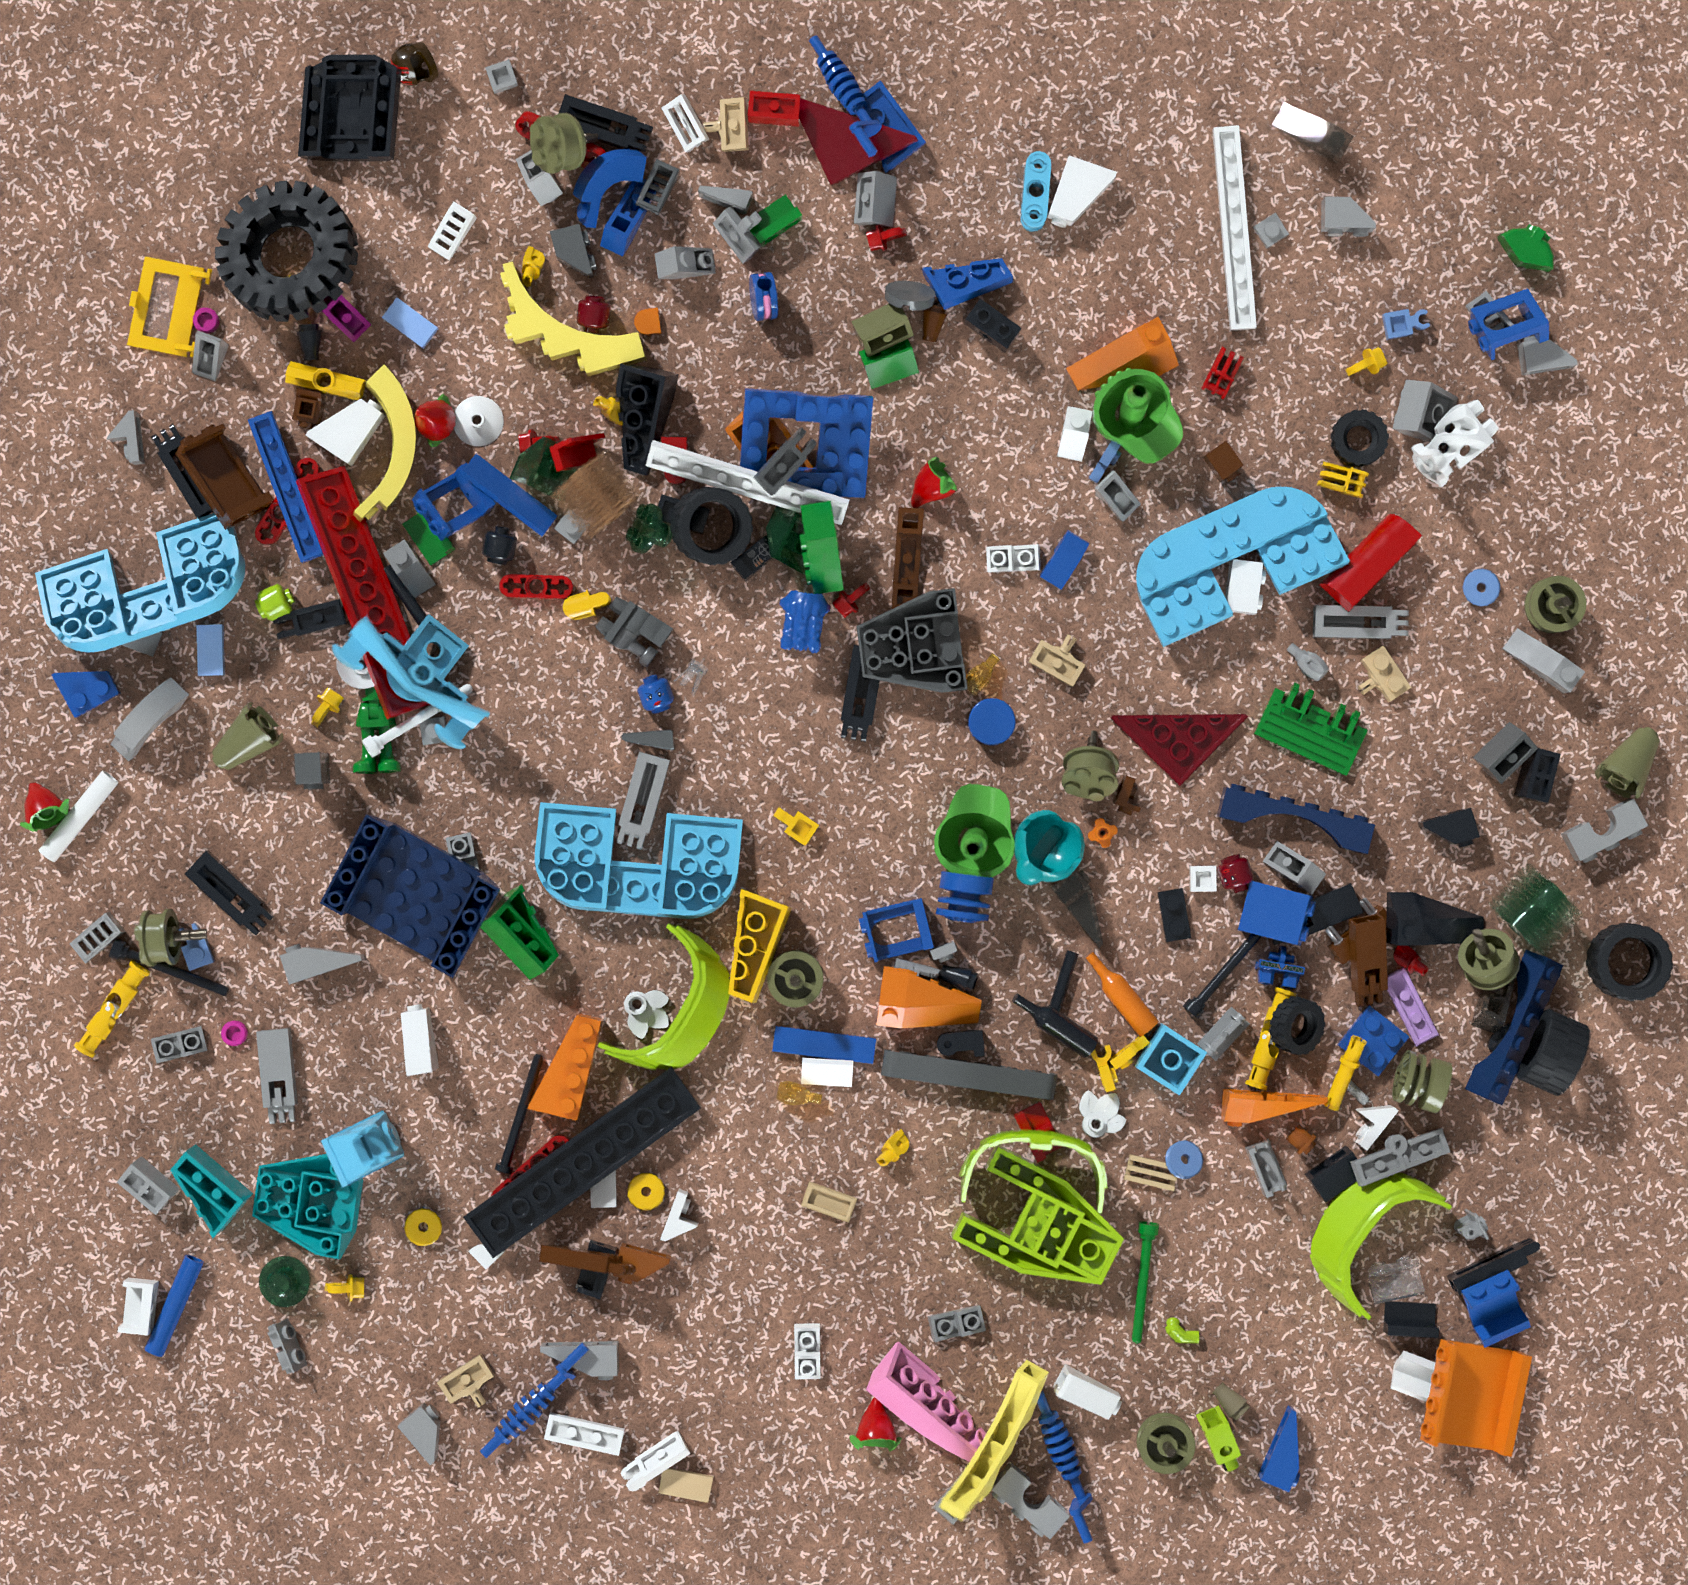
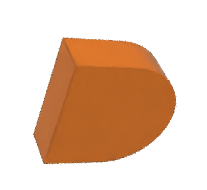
[634,308,661,336]

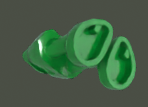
[352,687,401,774]

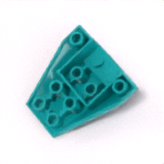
[252,1154,363,1259]

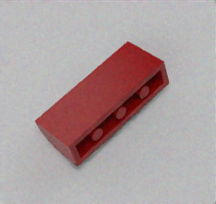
[1319,514,1422,612]

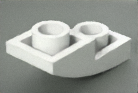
[986,544,1041,572]
[794,1323,820,1379]

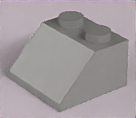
[1392,380,1458,446]

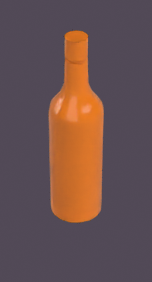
[1086,952,1159,1037]

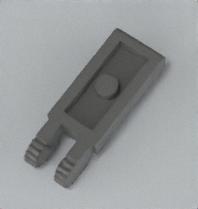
[753,427,817,496]

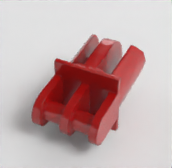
[1201,346,1244,400]

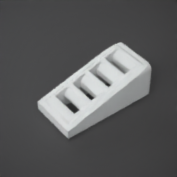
[428,201,477,261]

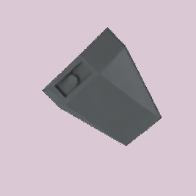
[857,588,967,693]

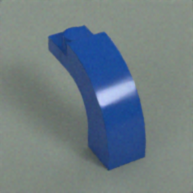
[573,149,647,228]

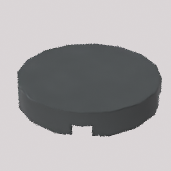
[885,280,935,311]

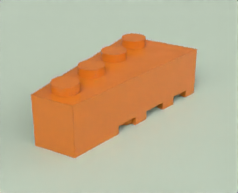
[527,1013,603,1121]

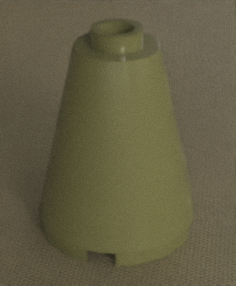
[212,702,284,770]
[1595,727,1660,799]

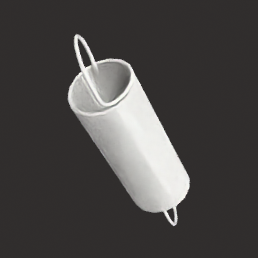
[1347,1081,1373,1107]

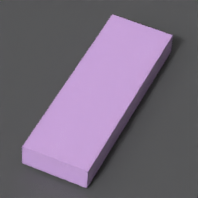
[1387,967,1439,1047]

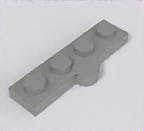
[1350,1128,1450,1186]

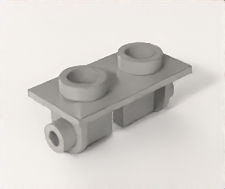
[1197,1007,1250,1061]
[1454,1209,1489,1240]
[267,1318,307,1374]

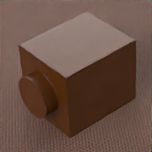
[1203,440,1244,483]

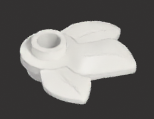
[624,990,669,1039]
[1079,1090,1126,1138]

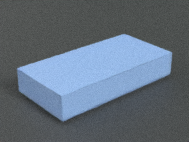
[382,298,438,349]
[196,624,225,676]

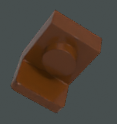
[1113,775,1141,816]

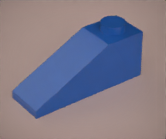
[600,178,659,257]
[1258,1405,1300,1492]

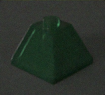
[509,436,577,501]
[766,506,810,576]

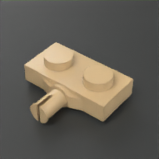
[703,97,749,152]
[1029,634,1085,687]
[1358,645,1411,702]
[437,1354,495,1408]

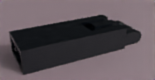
[558,94,653,152]
[151,424,213,518]
[841,645,880,742]
[185,851,274,935]
[1272,883,1363,945]
[1447,1238,1540,1295]

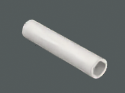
[39,770,119,862]

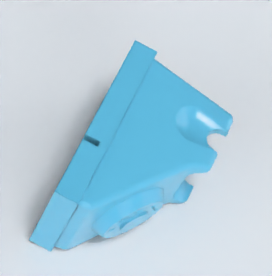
[321,1110,404,1187]

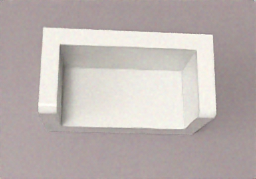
[118,1278,159,1336]

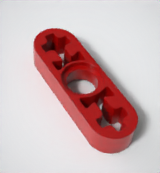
[499,574,574,599]

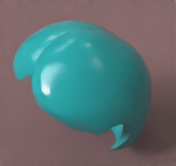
[1014,810,1085,885]

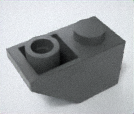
[550,224,597,278]

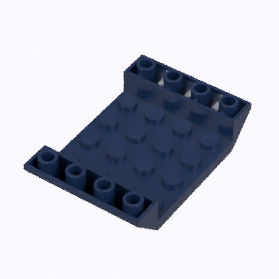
[320,814,501,978]

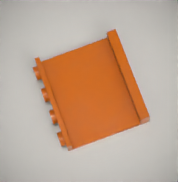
[1420,1339,1532,1457]

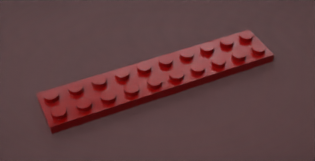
[296,466,431,719]

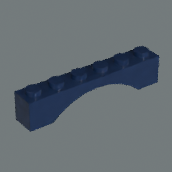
[1216,784,1375,854]
[1465,950,1564,1105]

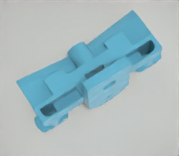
[332,614,490,749]

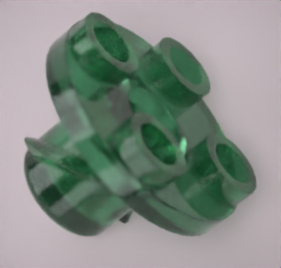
[626,504,672,554]
[259,1255,311,1307]

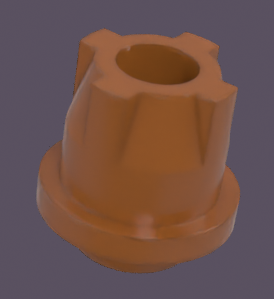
[1286,1124,1317,1155]

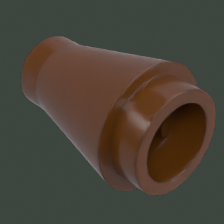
[922,305,947,343]

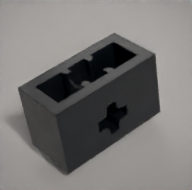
[964,299,1022,353]

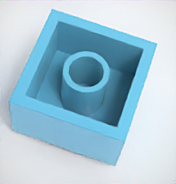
[1134,1023,1207,1096]

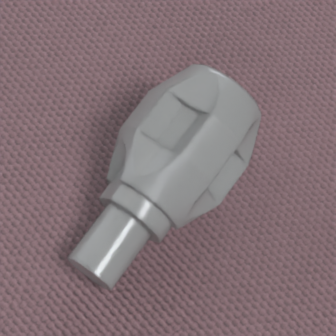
[1287,643,1329,682]

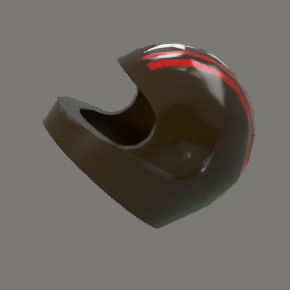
[390,42,438,86]

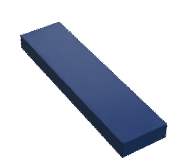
[460,453,558,536]
[772,1026,876,1064]

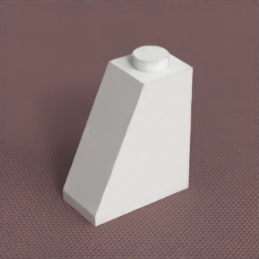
[1047,156,1117,228]
[306,399,385,466]
[401,1004,439,1076]
[1053,1364,1122,1420]

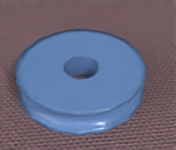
[1463,569,1501,607]
[1165,1140,1204,1179]

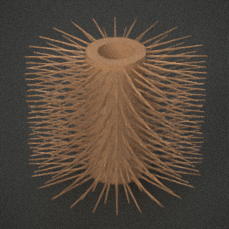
[550,450,644,540]

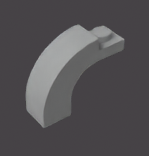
[110,677,189,761]

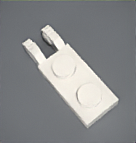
[621,1431,691,1492]

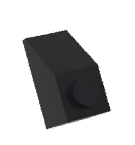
[1418,808,1480,848]

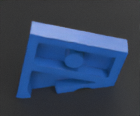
[51,671,121,718]

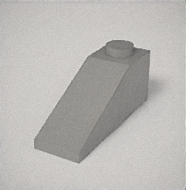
[1502,628,1585,694]
[280,944,366,985]
[540,1341,619,1380]

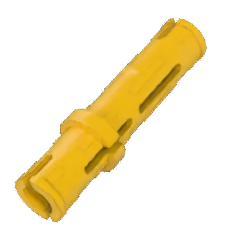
[1324,1035,1367,1111]

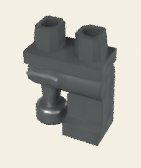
[596,597,674,668]

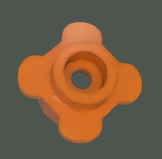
[1088,818,1118,848]

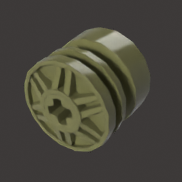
[1392,1050,1453,1114]

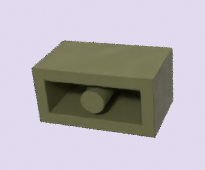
[851,304,914,358]

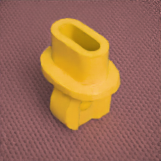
[521,246,545,287]
[1345,347,1387,376]
[593,396,623,426]
[311,687,344,728]
[876,1129,909,1166]
[325,1274,364,1302]

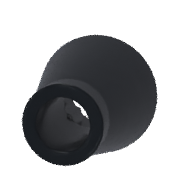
[296,324,322,360]
[939,965,978,993]

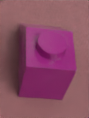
[322,295,371,342]

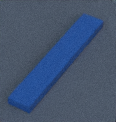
[248,411,324,563]

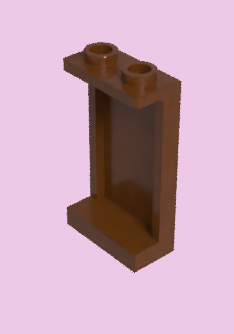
[175,424,274,530]

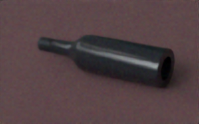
[1012,993,1098,1058]

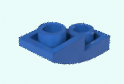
[1040,530,1089,590]

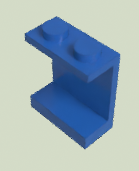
[1238,881,1316,946]
[1461,1270,1531,1348]

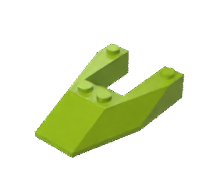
[951,1145,1124,1285]

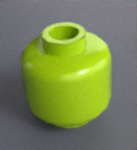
[255,584,295,621]

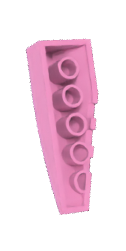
[866,1341,987,1462]

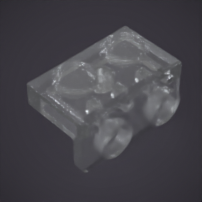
[1367,1256,1425,1304]

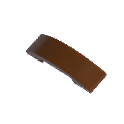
[891,507,924,609]

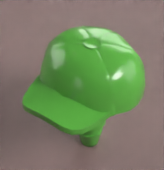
[1093,368,1183,464]
[934,784,1015,878]

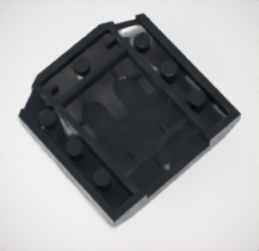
[298,55,402,162]

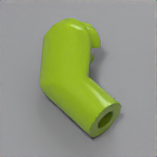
[1165,1317,1199,1344]

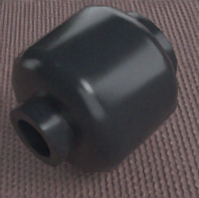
[482,526,517,565]

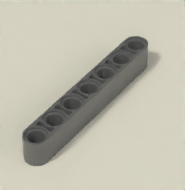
[881,1049,1058,1100]

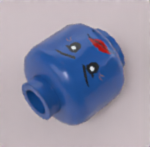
[637,674,674,714]

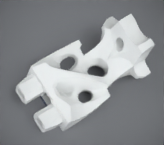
[1411,400,1499,487]

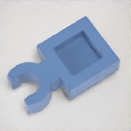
[1382,309,1430,340]
[1089,441,1122,483]
[179,923,215,971]

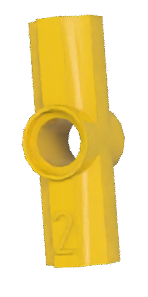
[285,361,366,401]

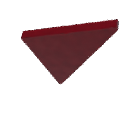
[799,98,919,186]
[1110,714,1248,786]

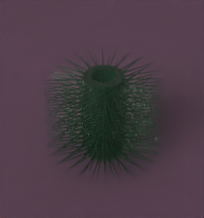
[1488,863,1581,955]

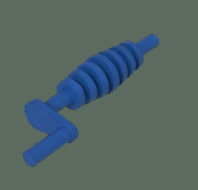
[809,35,882,157]
[480,1342,589,1458]
[1037,1391,1093,1543]

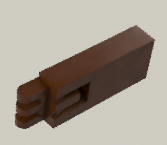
[1349,914,1388,1007]
[539,1245,636,1275]

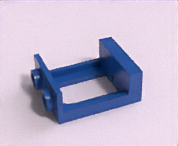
[1468,288,1549,361]
[412,462,496,541]
[859,898,934,962]

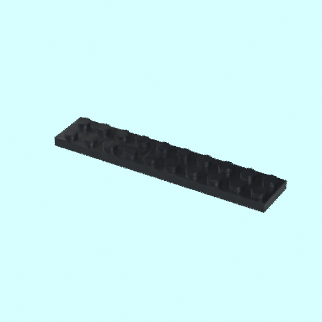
[463,1067,701,1258]

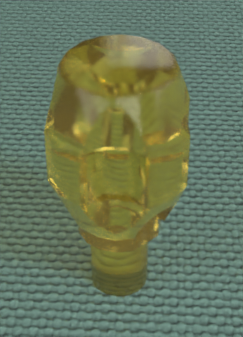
[966,653,1000,696]
[776,1081,822,1105]

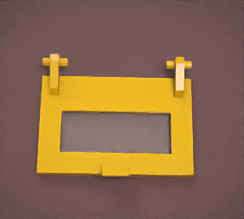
[127,256,212,358]

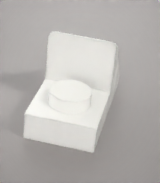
[1057,406,1093,462]
[1355,1105,1399,1150]
[660,1189,699,1241]

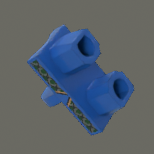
[1255,946,1305,990]

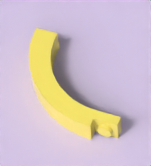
[353,364,416,522]

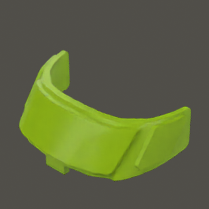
[598,923,730,1071]
[959,1130,1108,1215]
[1310,1172,1452,1320]

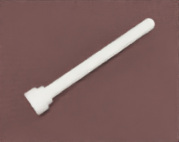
[362,684,473,758]

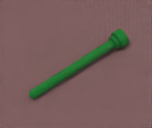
[1132,1221,1159,1344]

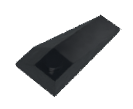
[616,363,679,476]
[1386,892,1484,946]

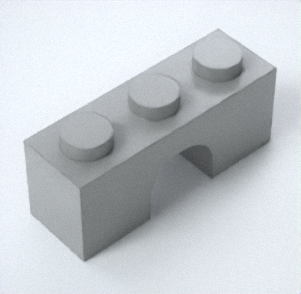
[1561,799,1648,863]
[992,1461,1070,1539]

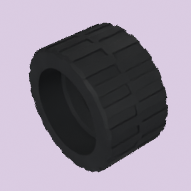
[670,487,753,566]
[1586,923,1673,1001]
[1516,1009,1591,1096]

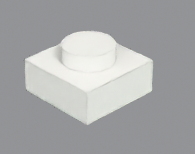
[1190,866,1217,892]

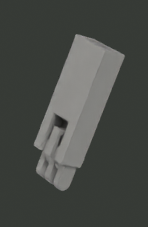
[1313,605,1409,639]
[617,752,671,850]
[256,1028,298,1124]

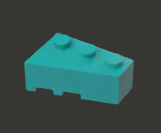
[170,1144,253,1238]

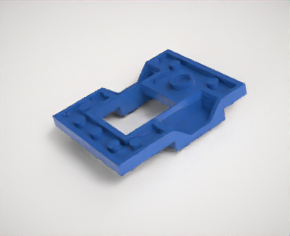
[740,388,873,498]

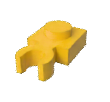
[1108,1035,1150,1070]

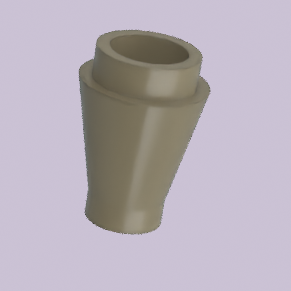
[1212,1382,1250,1421]

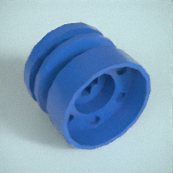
[936,871,994,923]

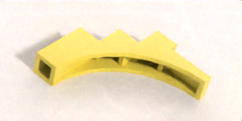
[500,262,646,377]
[940,1360,1049,1520]

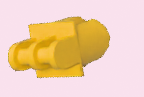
[1317,461,1369,498]
[563,590,611,620]

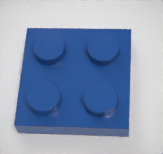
[1337,1005,1410,1077]

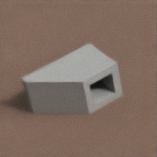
[1321,197,1376,237]
[655,246,716,280]

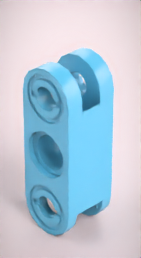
[1020,151,1051,232]

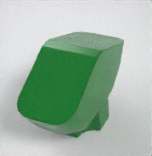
[1497,224,1554,271]

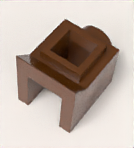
[292,388,326,429]

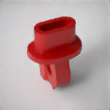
[866,225,908,251]
[518,429,560,456]
[832,583,871,618]
[1393,945,1429,976]

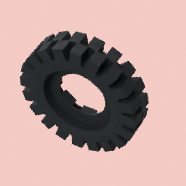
[215,181,358,322]

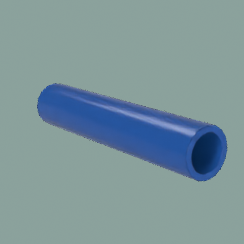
[145,1254,204,1357]

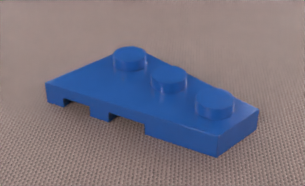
[863,80,926,174]
[922,258,1013,310]

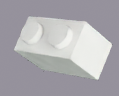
[1225,559,1266,615]

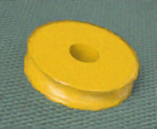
[627,1173,665,1211]
[404,1208,442,1246]

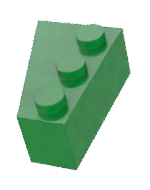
[800,501,844,594]
[480,884,559,980]

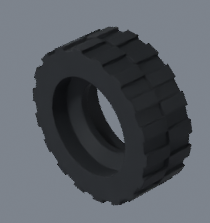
[1330,409,1389,467]
[1270,996,1325,1055]

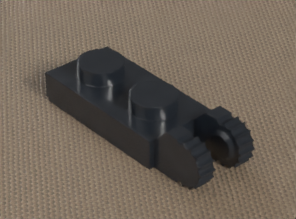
[273,599,347,640]

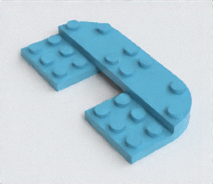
[1136,487,1350,647]
[35,513,245,652]
[535,802,743,919]

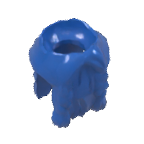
[779,590,831,654]

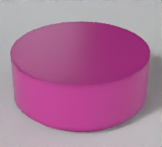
[193,307,220,334]
[221,1020,248,1046]

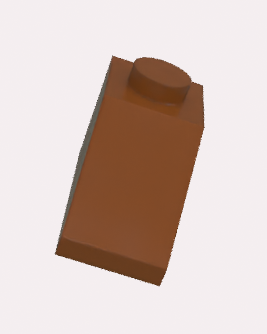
[613,1242,671,1284]

